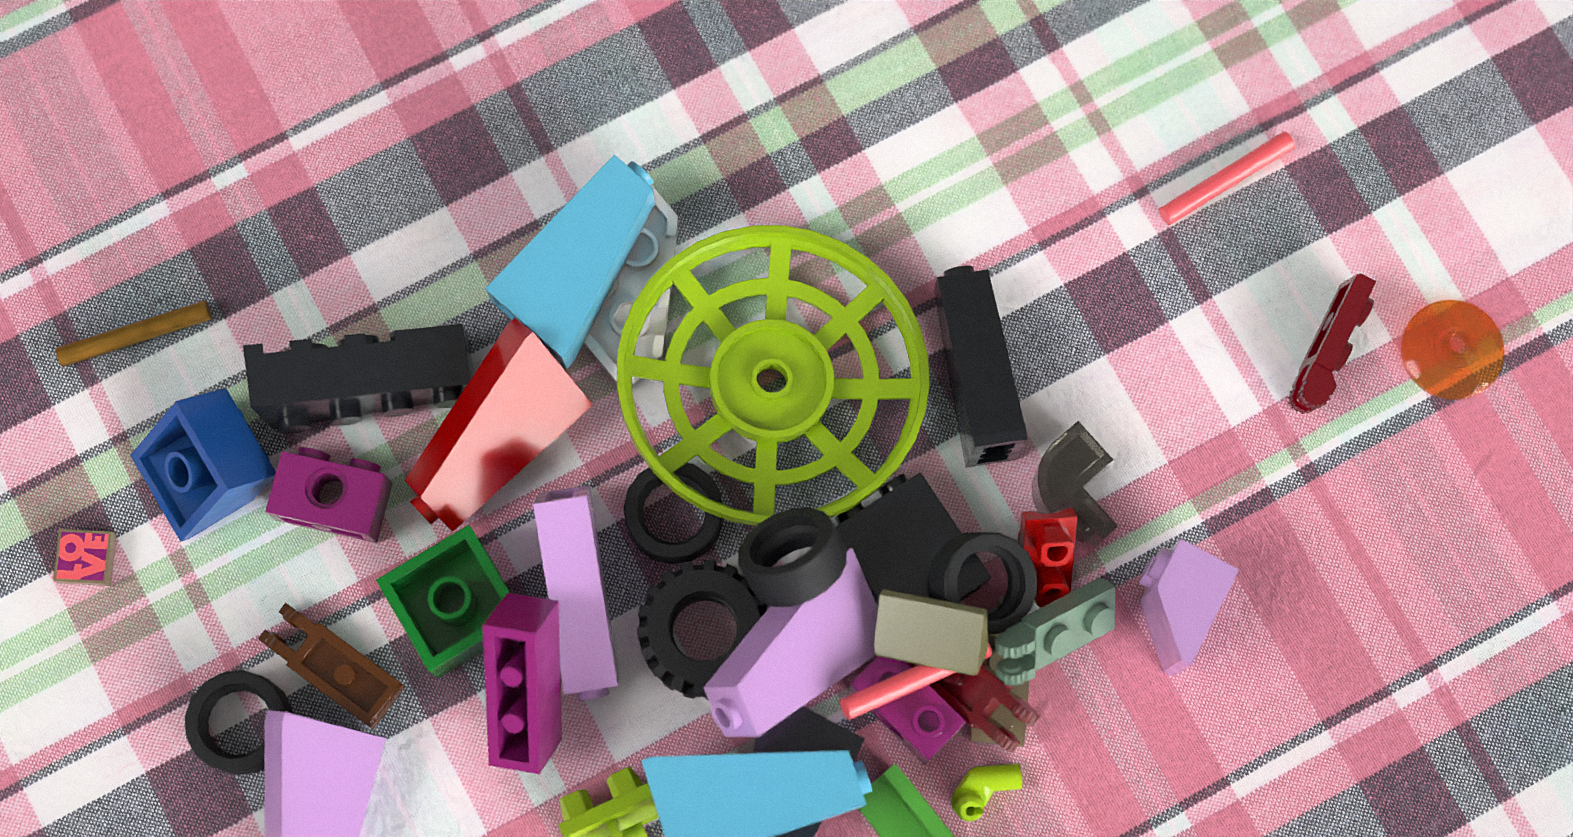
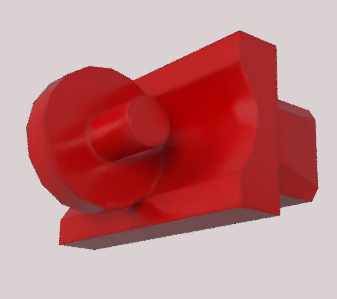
[1018,508,1077,608]

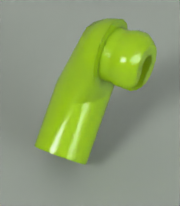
[951,763,1022,822]

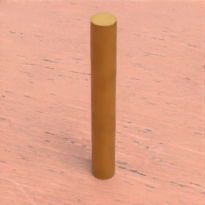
[56,300,212,367]

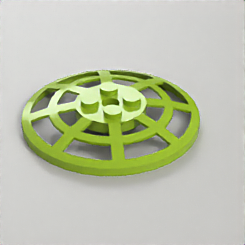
[617,225,930,526]

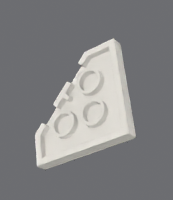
[583,185,679,385]

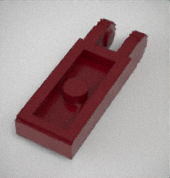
[1288,273,1376,414]
[906,662,1040,753]

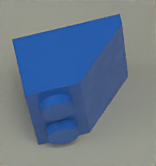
[130,388,276,542]

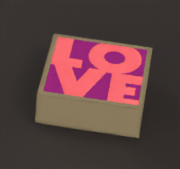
[53,529,117,586]

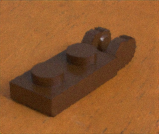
[258,603,406,730]

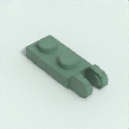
[995,578,1116,686]

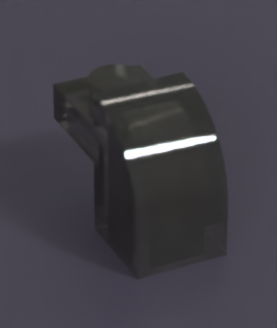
[1032,421,1118,548]

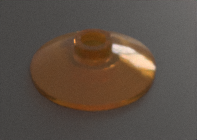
[1401,300,1505,400]

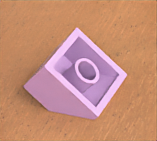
[1138,539,1239,677]

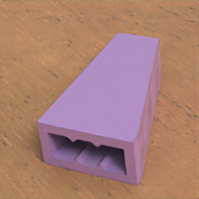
[533,485,619,700]
[703,548,878,737]
[265,710,386,837]

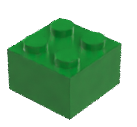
[376,525,512,678]

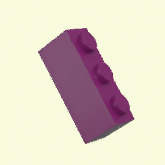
[483,593,562,774]

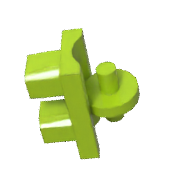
[558,767,659,837]

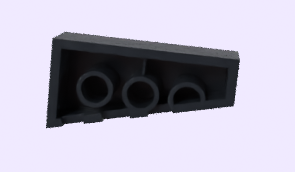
[243,324,474,434]

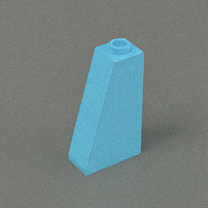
[485,154,655,369]
[641,751,872,837]

